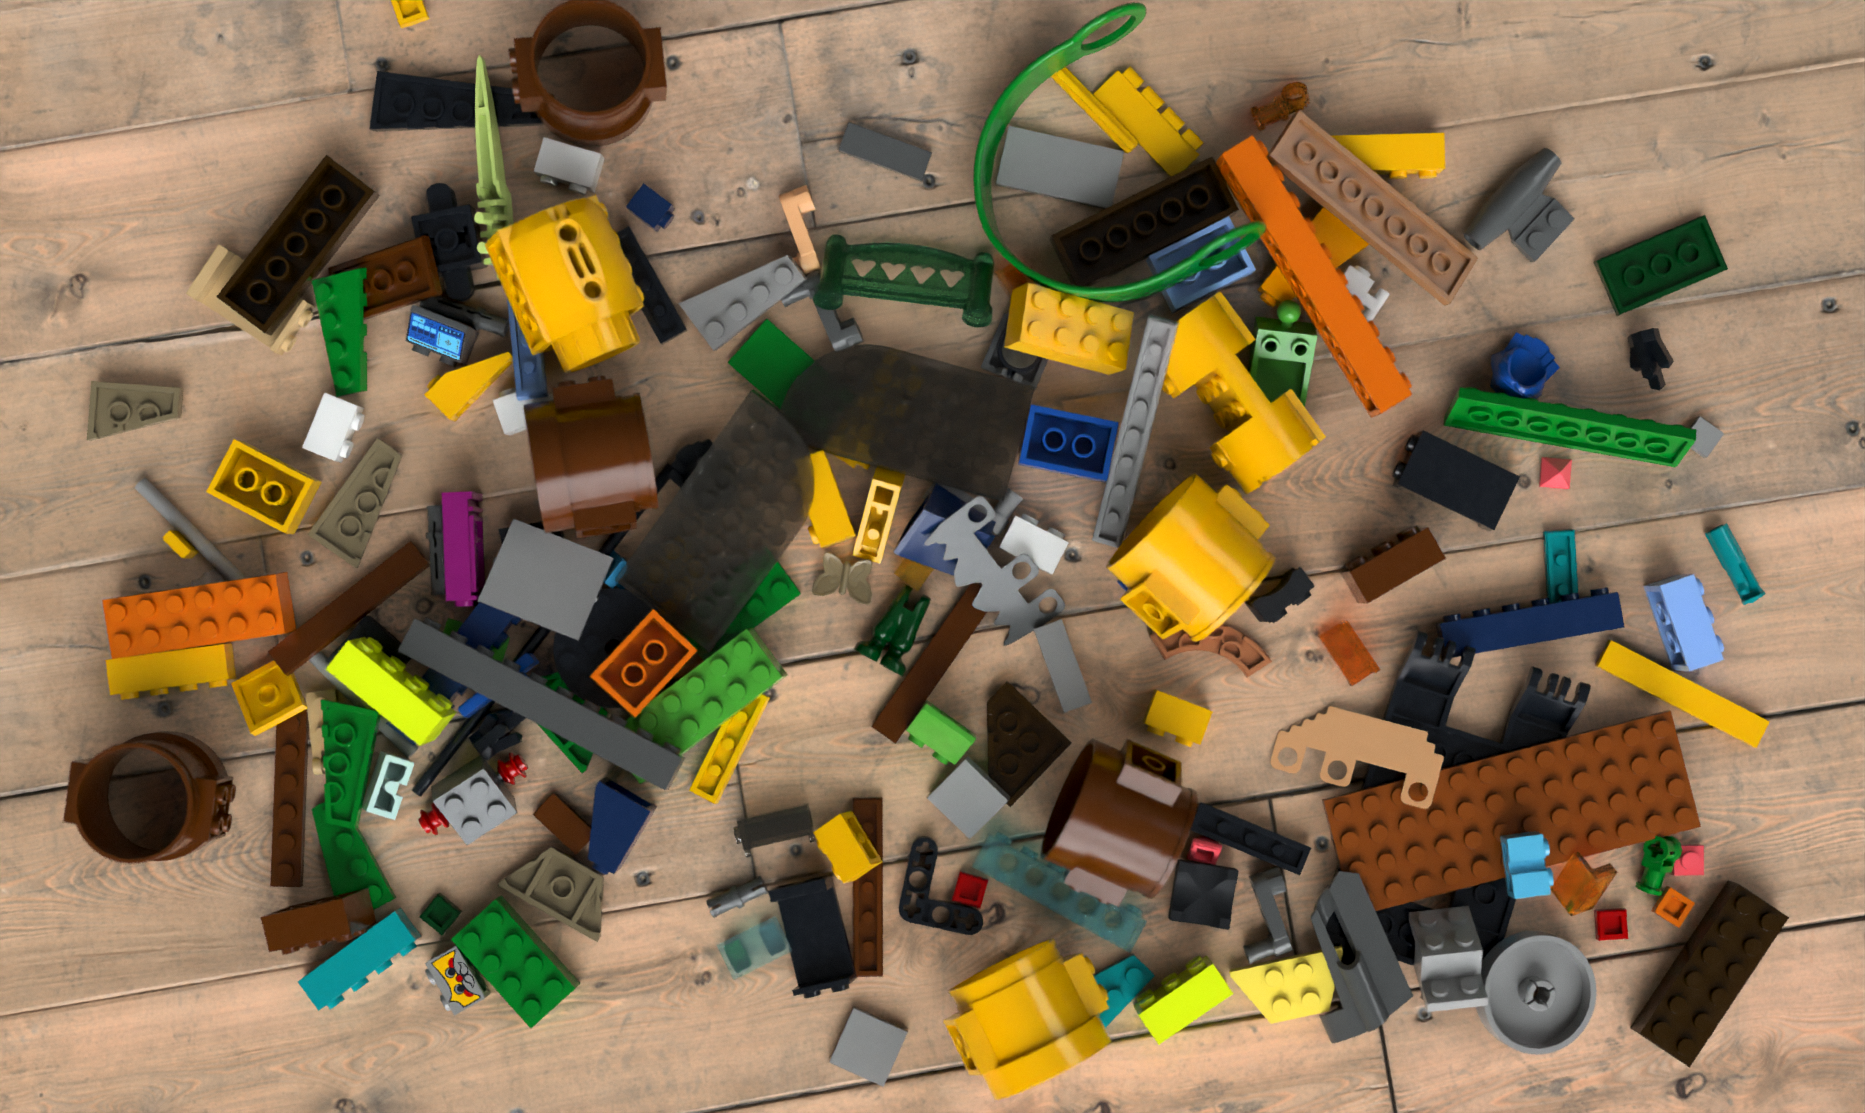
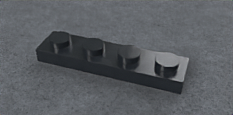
[617,226,688,345]
[1190,802,1311,875]

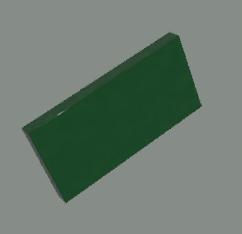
[1594,215,1728,316]

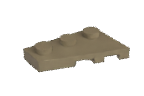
[87,381,183,441]

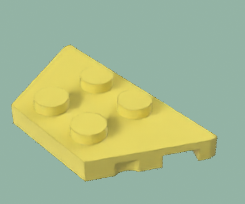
[1229,945,1343,1024]

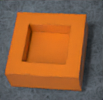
[1651,886,1695,928]

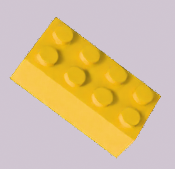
[1004,283,1134,375]

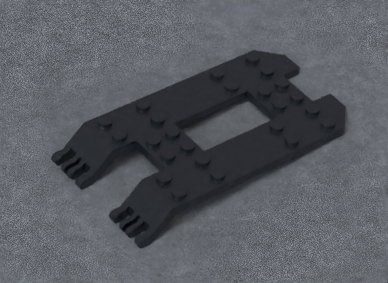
[1326,630,1591,1000]

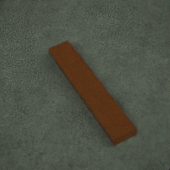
[268,541,430,676]
[871,583,987,744]
[853,797,883,977]

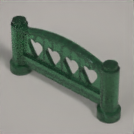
[813,235,995,328]

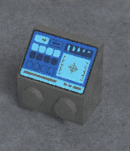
[405,305,479,368]

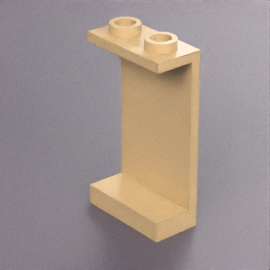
[185,244,315,355]

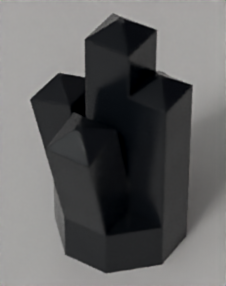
[1627,328,1674,391]
[469,712,526,761]

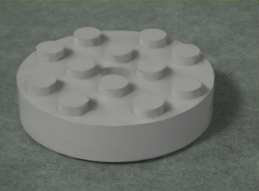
[1476,931,1596,1055]

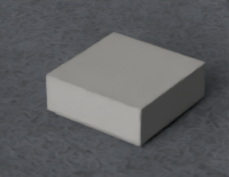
[1690,416,1724,458]

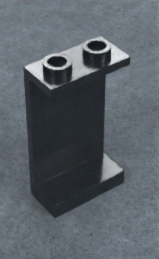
[1392,430,1520,531]
[768,874,857,998]

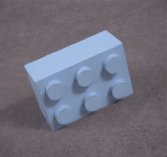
[1146,216,1256,313]
[1643,574,1724,672]

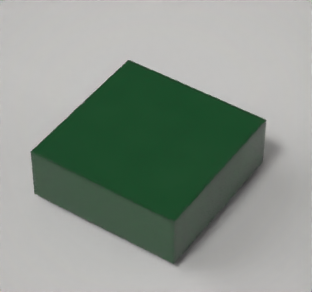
[420,893,463,936]

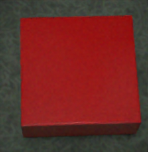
[952,871,989,909]
[1594,908,1628,941]

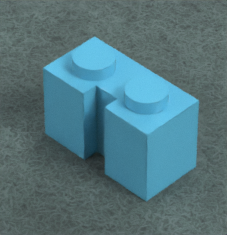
[1500,831,1554,899]

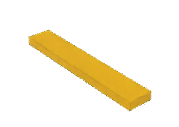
[1595,640,1770,748]

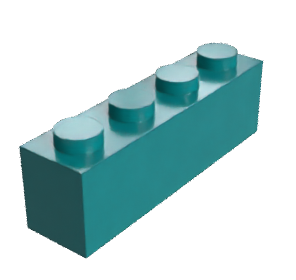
[298,908,421,1011]

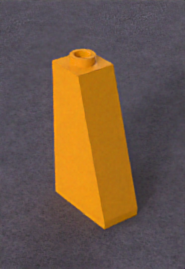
[1257,207,1369,308]

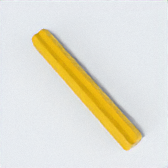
[1051,67,1139,154]

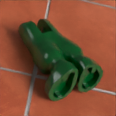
[854,584,931,677]

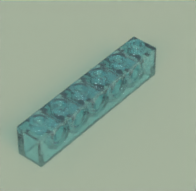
[972,831,1147,953]

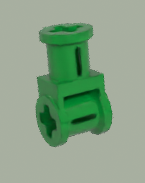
[1635,836,1682,896]

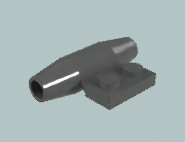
[1464,148,1574,262]

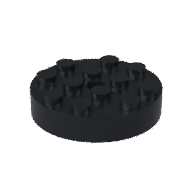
[553,589,668,708]

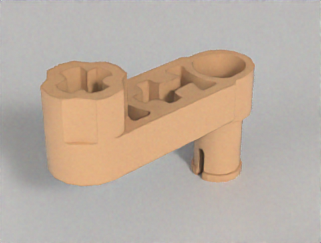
[779,185,822,275]

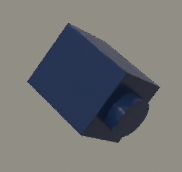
[626,183,675,232]

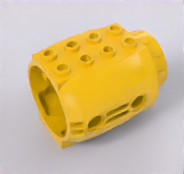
[484,195,644,373]

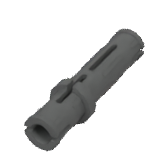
[419,296,510,337]
[426,505,445,595]

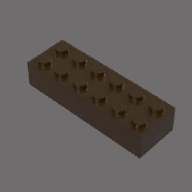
[216,154,380,336]
[1050,156,1239,287]
[1630,880,1789,1067]

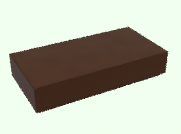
[533,792,591,855]

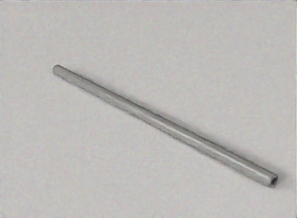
[135,478,419,758]

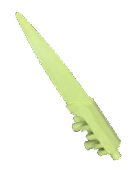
[474,55,514,279]

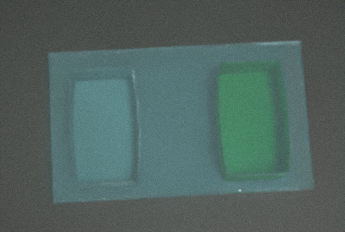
[717,916,793,980]

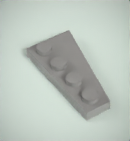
[679,255,807,351]

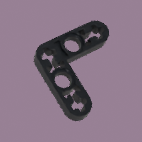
[899,836,983,935]

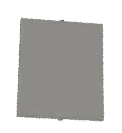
[478,519,613,641]

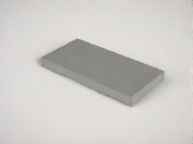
[996,126,1124,209]

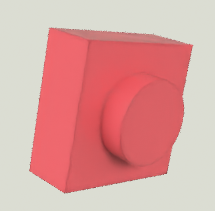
[1671,844,1704,876]

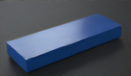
[458,653,539,718]

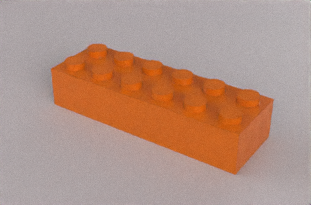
[102,572,296,659]

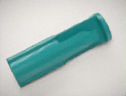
[1705,523,1766,605]

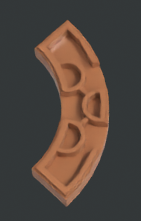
[1149,624,1272,677]

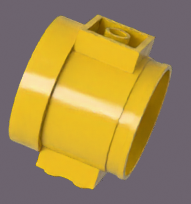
[1106,473,1276,642]
[943,938,1111,1100]

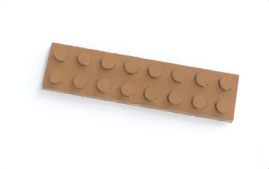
[1266,110,1478,306]

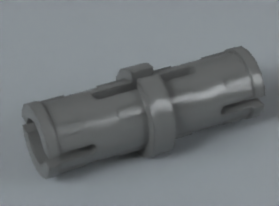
[706,876,768,918]

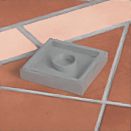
[927,756,1011,839]
[829,1007,908,1087]

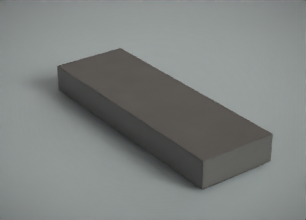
[839,122,932,182]

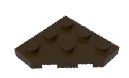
[987,681,1072,807]

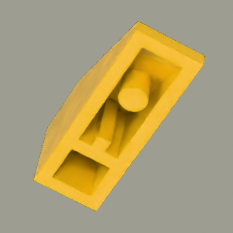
[424,352,513,422]
[852,464,906,564]

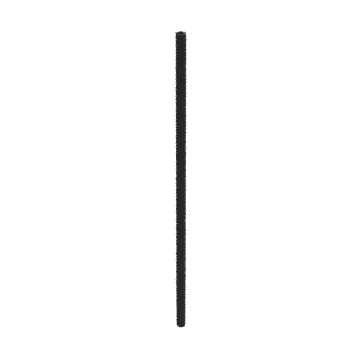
[412,463,672,797]

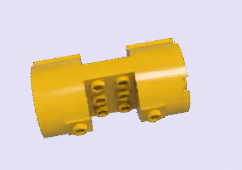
[1162,291,1326,494]

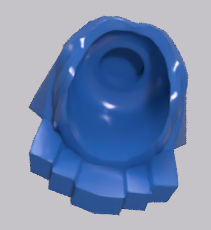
[1490,332,1560,399]

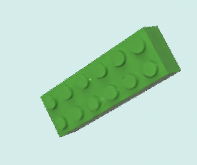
[626,627,788,784]

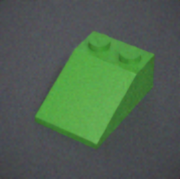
[906,700,976,765]

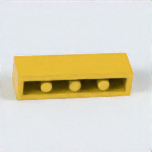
[1331,133,1445,179]
[105,643,237,700]

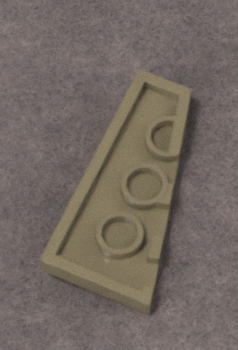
[307,438,403,568]

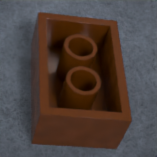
[1340,525,1446,603]
[261,888,377,955]

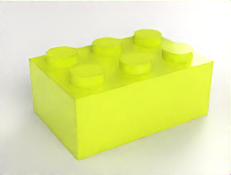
[1133,955,1234,1045]

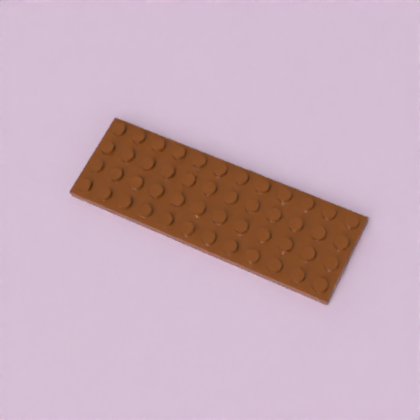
[1322,710,1701,911]

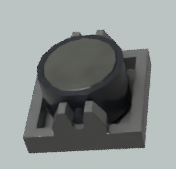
[981,313,1049,391]

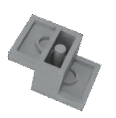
[1409,906,1488,1012]

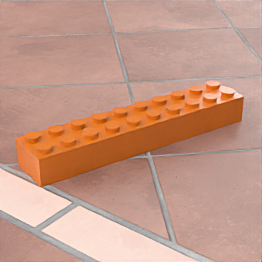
[1216,135,1413,418]

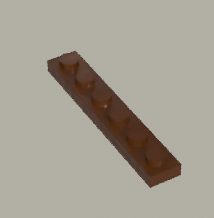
[270,709,309,887]

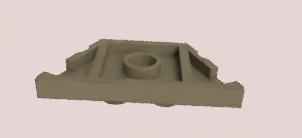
[498,846,604,942]

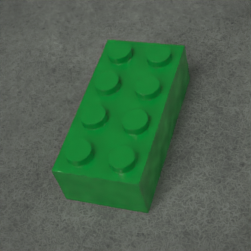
[451,895,580,1028]

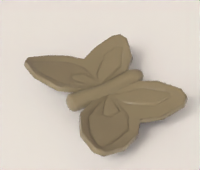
[812,552,872,604]

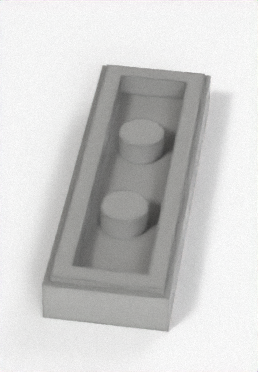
[1034,619,1092,713]

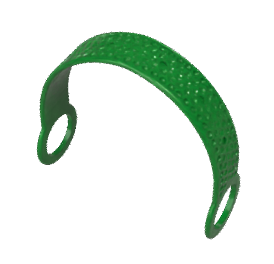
[973,2,1266,303]

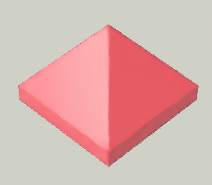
[1539,457,1572,489]
[1186,836,1222,865]

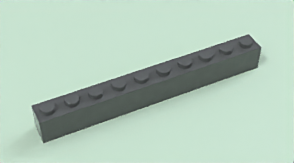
[398,617,685,790]

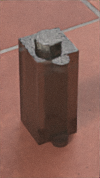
[733,803,816,858]

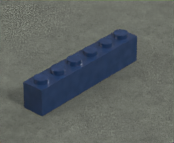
[1436,587,1625,658]
[386,602,523,745]

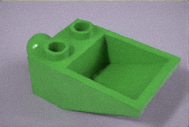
[1248,300,1317,407]

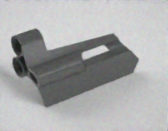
[1311,871,1413,1043]

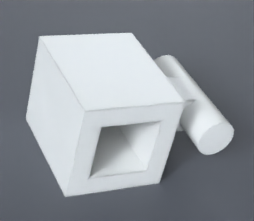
[1343,265,1390,321]

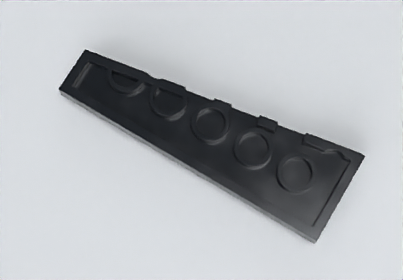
[369,71,555,131]

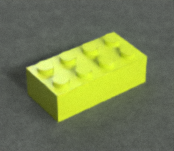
[326,637,457,746]

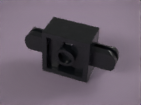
[411,183,488,301]

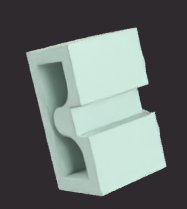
[362,751,415,820]

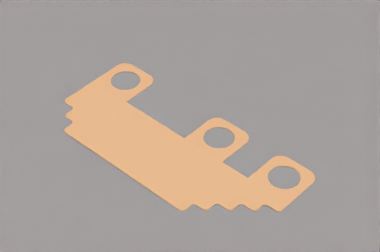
[1270,706,1444,809]

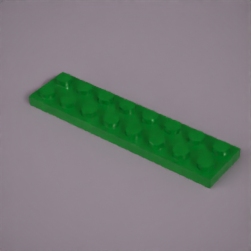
[1443,387,1697,467]

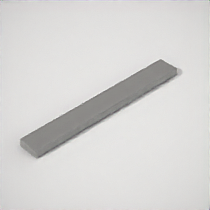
[1092,314,1179,548]

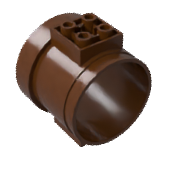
[509,0,667,147]
[523,375,659,539]
[63,731,236,864]
[1040,739,1198,907]

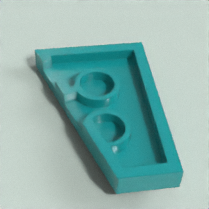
[1093,953,1155,1028]

